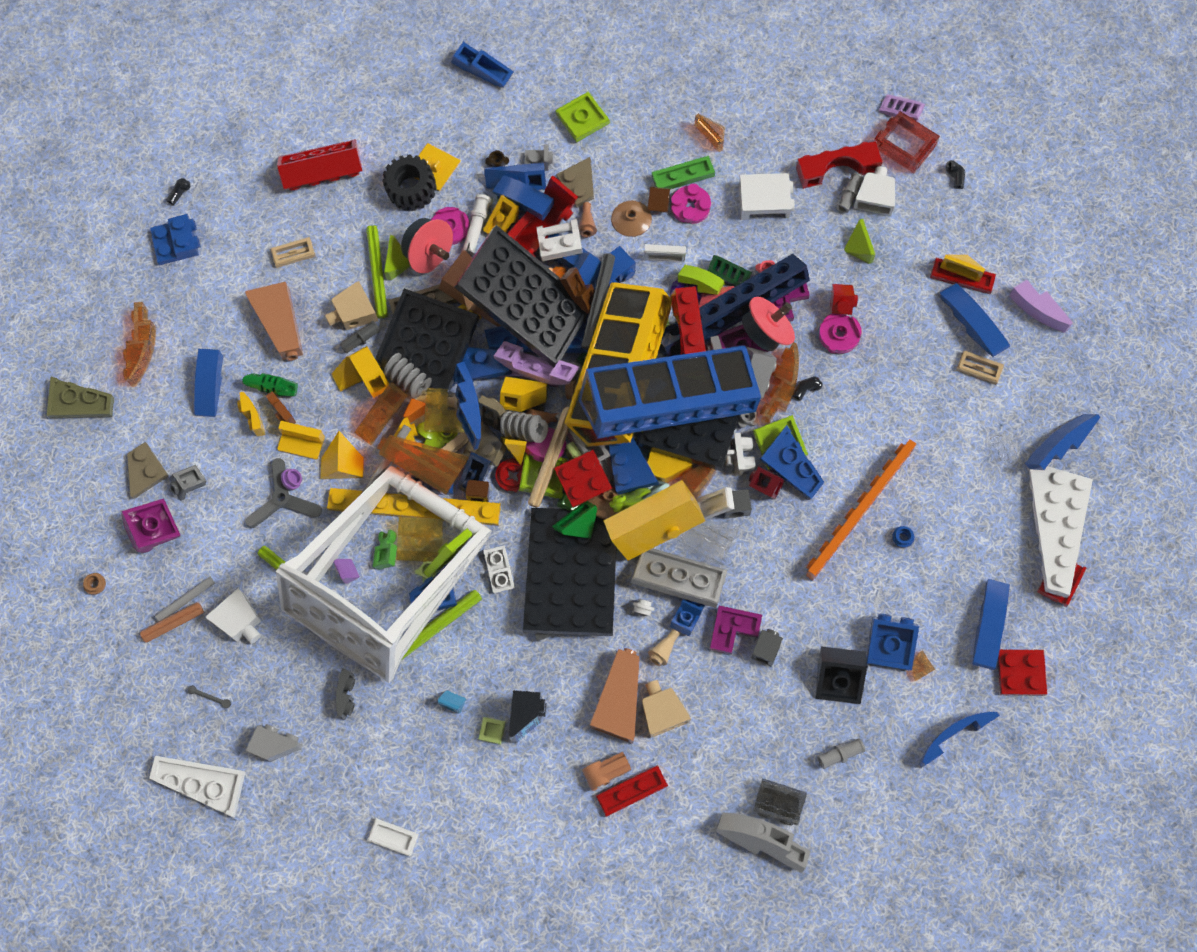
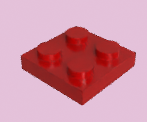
[554,450,612,508]
[998,649,1048,696]

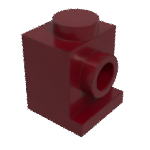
[749,467,785,499]

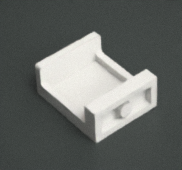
[739,173,795,220]

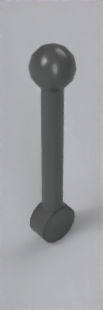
[188,685,231,708]

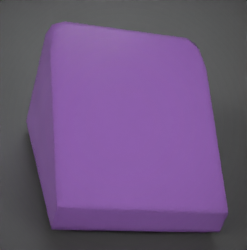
[333,559,360,584]

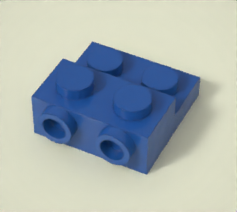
[150,214,201,266]
[867,613,919,671]

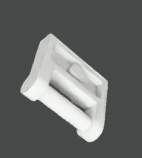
[536,219,583,261]

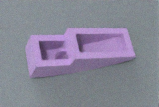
[1009,280,1073,333]

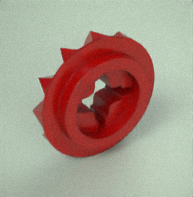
[496,459,523,492]

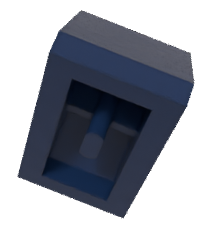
[457,452,491,492]

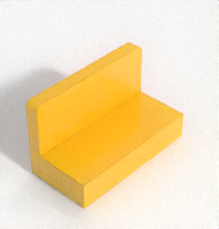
[277,421,325,460]

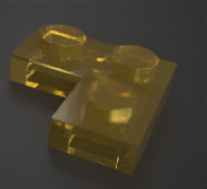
[424,388,466,434]

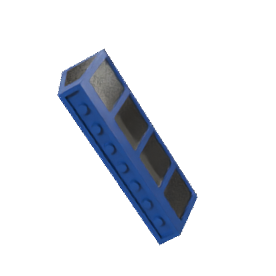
[579,345,761,438]

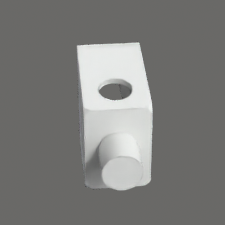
[854,166,895,216]
[206,588,261,644]

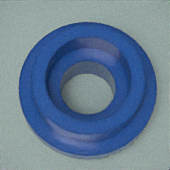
[892,526,915,548]

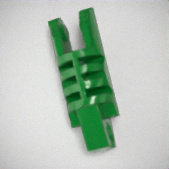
[242,373,298,396]

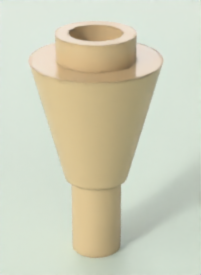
[648,629,681,666]

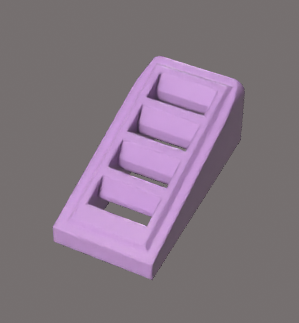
[879,94,925,126]

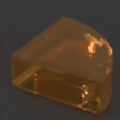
[912,650,935,682]

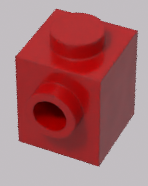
[830,284,858,315]

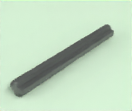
[581,253,615,350]

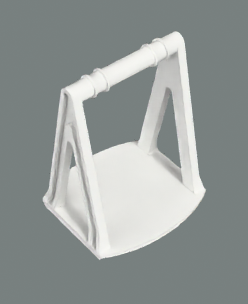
[276,466,492,683]

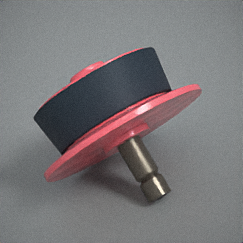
[401,218,453,273]
[742,297,795,351]

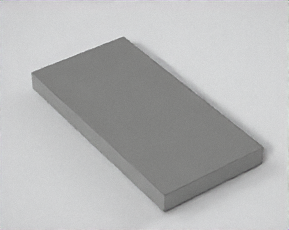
[631,548,728,608]

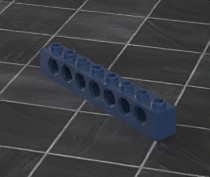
[658,254,810,357]

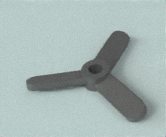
[246,458,322,528]

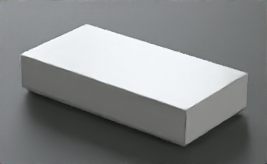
[644,244,686,262]
[696,487,734,520]
[367,818,419,857]

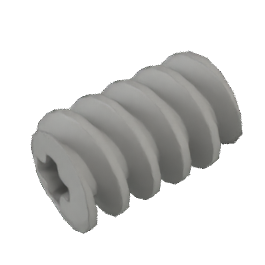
[384,353,432,398]
[500,411,548,443]

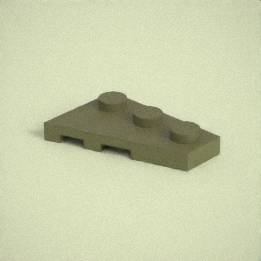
[47,377,114,418]

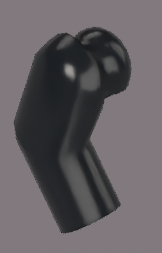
[946,160,965,189]
[166,178,191,205]
[792,376,823,401]

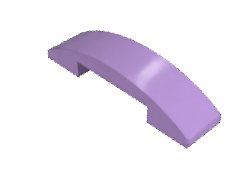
[494,341,579,385]

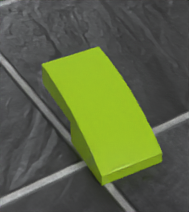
[678,265,724,295]

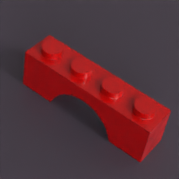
[796,141,883,189]
[670,286,709,377]

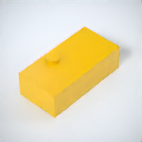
[604,480,705,561]

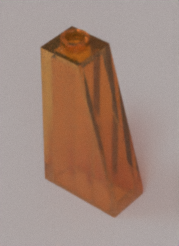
[377,435,469,496]

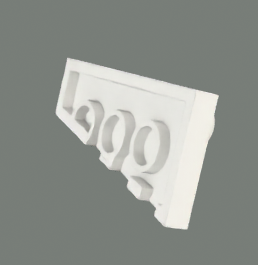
[149,756,246,818]

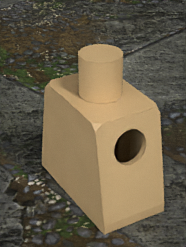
[325,281,378,330]
[642,680,691,738]

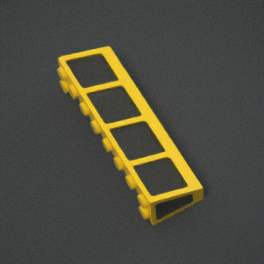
[564,282,672,447]

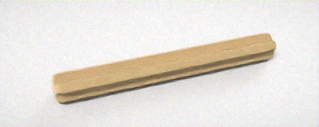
[528,407,569,508]

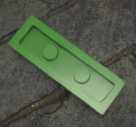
[652,155,715,189]

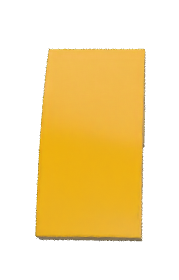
[237,392,265,437]

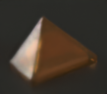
[695,113,725,152]

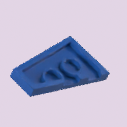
[452,347,512,386]
[759,425,824,500]
[608,436,660,495]

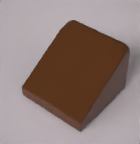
[648,187,670,212]
[466,480,489,502]

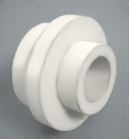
[633,599,655,616]

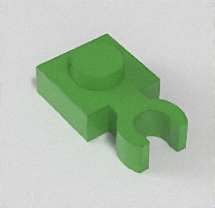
[373,530,397,570]

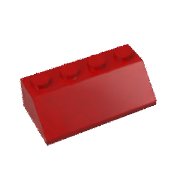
[277,139,363,191]

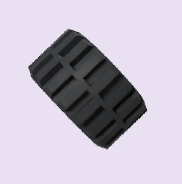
[382,154,437,211]

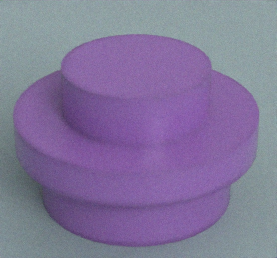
[281,469,302,490]

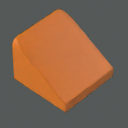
[403,398,429,423]

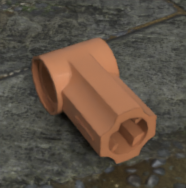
[582,752,631,791]

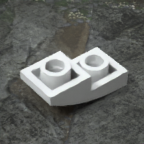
[483,545,515,593]

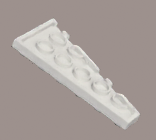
[1027,466,1093,598]

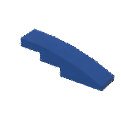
[940,283,1010,357]
[454,362,481,450]
[1025,414,1100,470]
[972,579,1010,671]

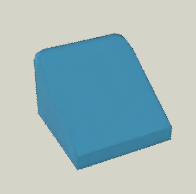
[438,691,466,714]

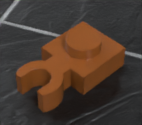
[266,391,296,424]

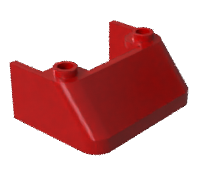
[508,175,578,257]

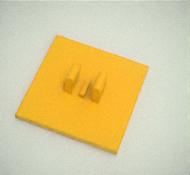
[414,143,461,191]

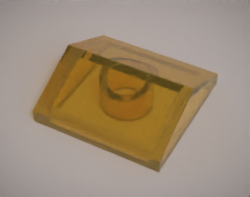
[396,516,443,562]

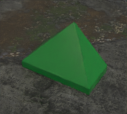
[552,501,598,538]

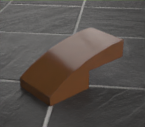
[560,267,595,314]

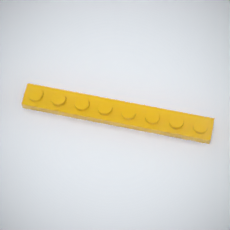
[327,488,501,526]

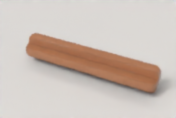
[140,602,204,642]

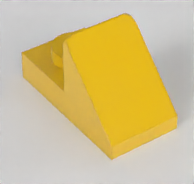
[483,195,519,234]

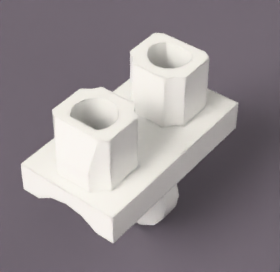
[725,433,755,476]

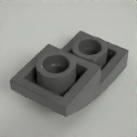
[336,668,355,720]

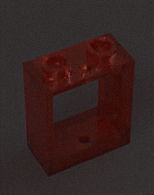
[875,111,940,174]

